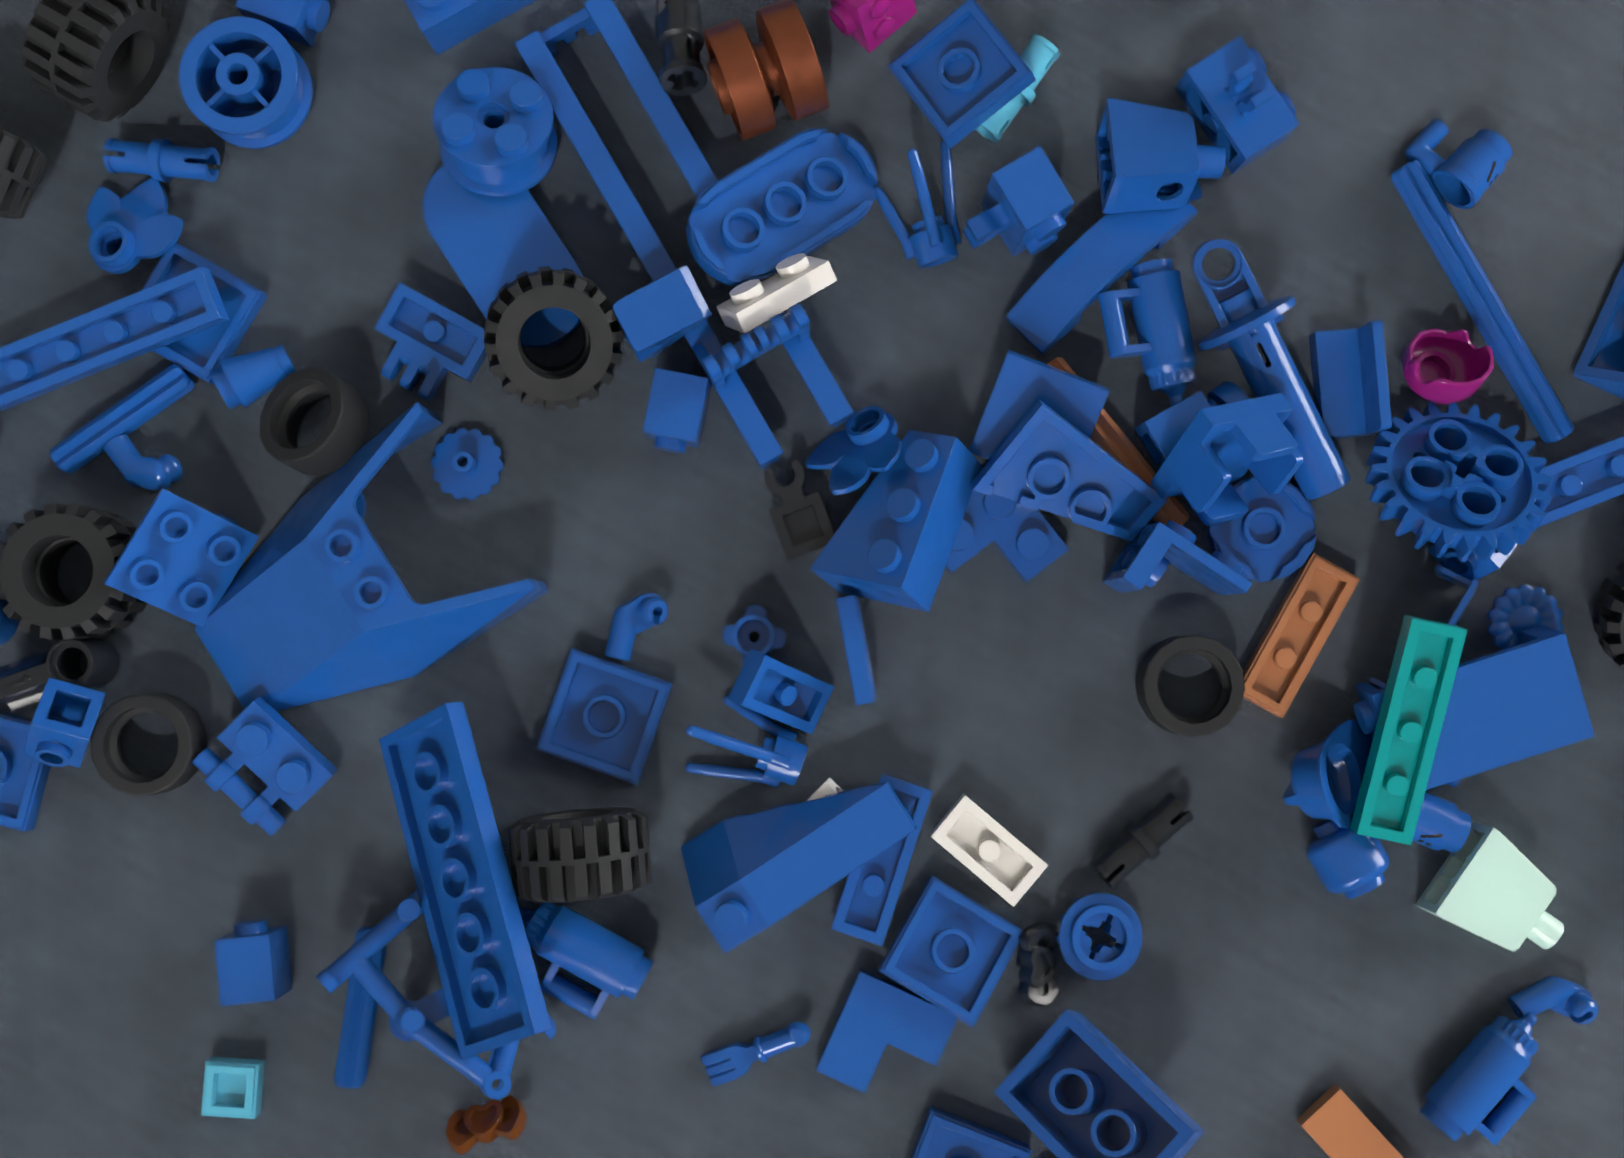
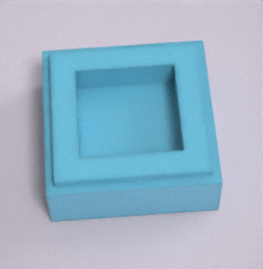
[201,1056,265,1119]

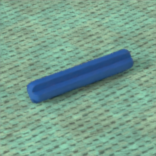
[49,364,195,473]
[334,926,386,1089]

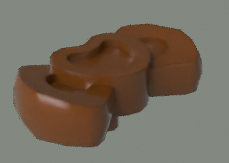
[445,1095,527,1155]

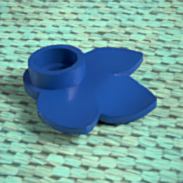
[86,178,184,274]
[805,406,902,495]

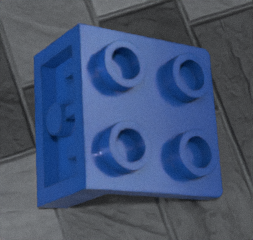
[1102,520,1252,595]

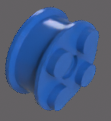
[179,16,313,149]
[432,67,558,197]

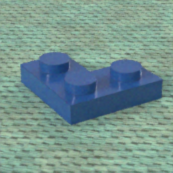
[945,490,1069,583]

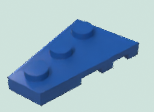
[970,400,1167,541]

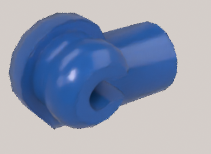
[103,434,183,491]
[604,593,669,661]
[1508,976,1599,1024]

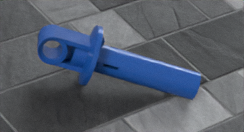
[1190,239,1351,500]

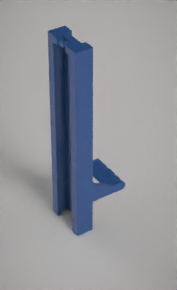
[514,0,853,470]

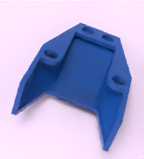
[194,402,549,711]

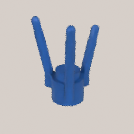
[874,140,962,269]
[685,695,808,788]

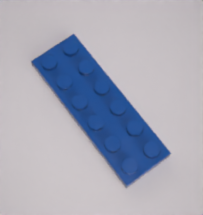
[379,702,552,1060]

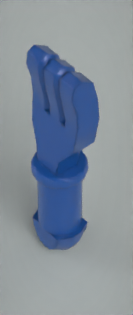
[700,1022,811,1087]

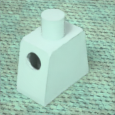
[1415,822,1564,952]

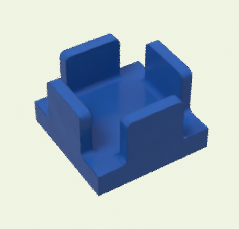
[1150,393,1304,526]

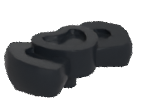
[1016,923,1059,1007]

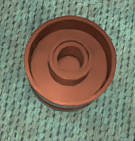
[703,0,829,141]

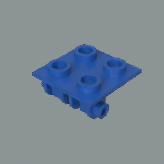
[103,488,259,628]

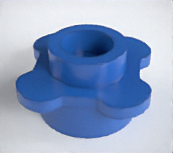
[722,605,786,664]

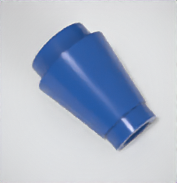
[209,344,296,410]

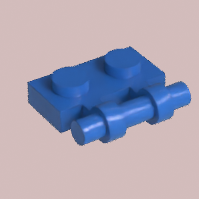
[192,696,338,836]

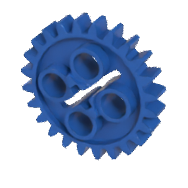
[1365,402,1553,562]

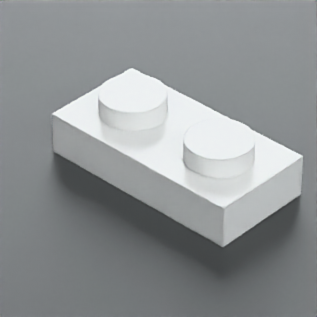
[717,253,837,333]
[929,793,1048,907]

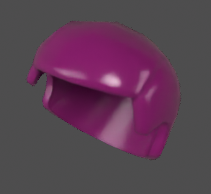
[1401,328,1494,404]

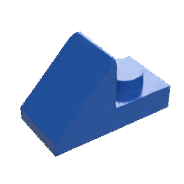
[612,266,712,363]
[728,649,834,735]

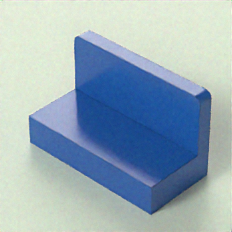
[1309,320,1392,439]

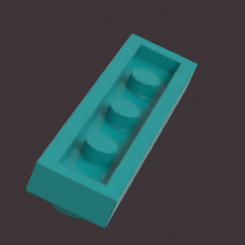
[1350,615,1467,845]

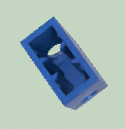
[1095,98,1226,214]

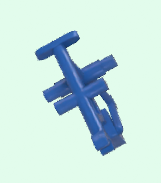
[315,890,556,1099]

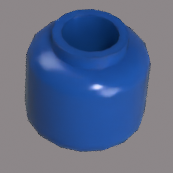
[1305,819,1390,899]

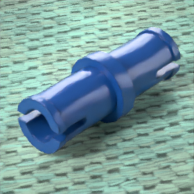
[103,138,220,182]

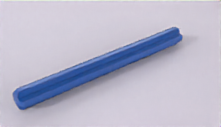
[1391,160,1574,444]

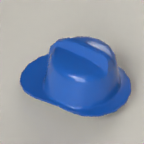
[1282,719,1372,828]

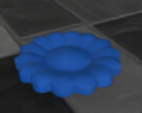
[430,428,505,501]
[1487,584,1563,649]

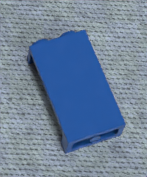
[1353,625,1595,790]

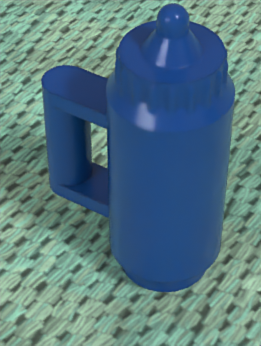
[1098,258,1197,406]
[519,902,654,1020]
[1419,1013,1539,1146]

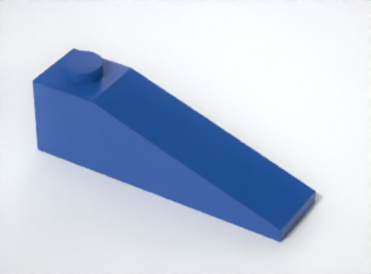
[680,781,917,954]

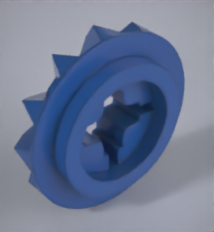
[1056,892,1143,981]

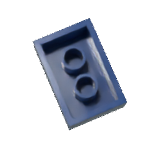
[994,1009,1205,1158]

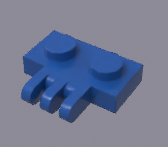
[374,282,487,401]

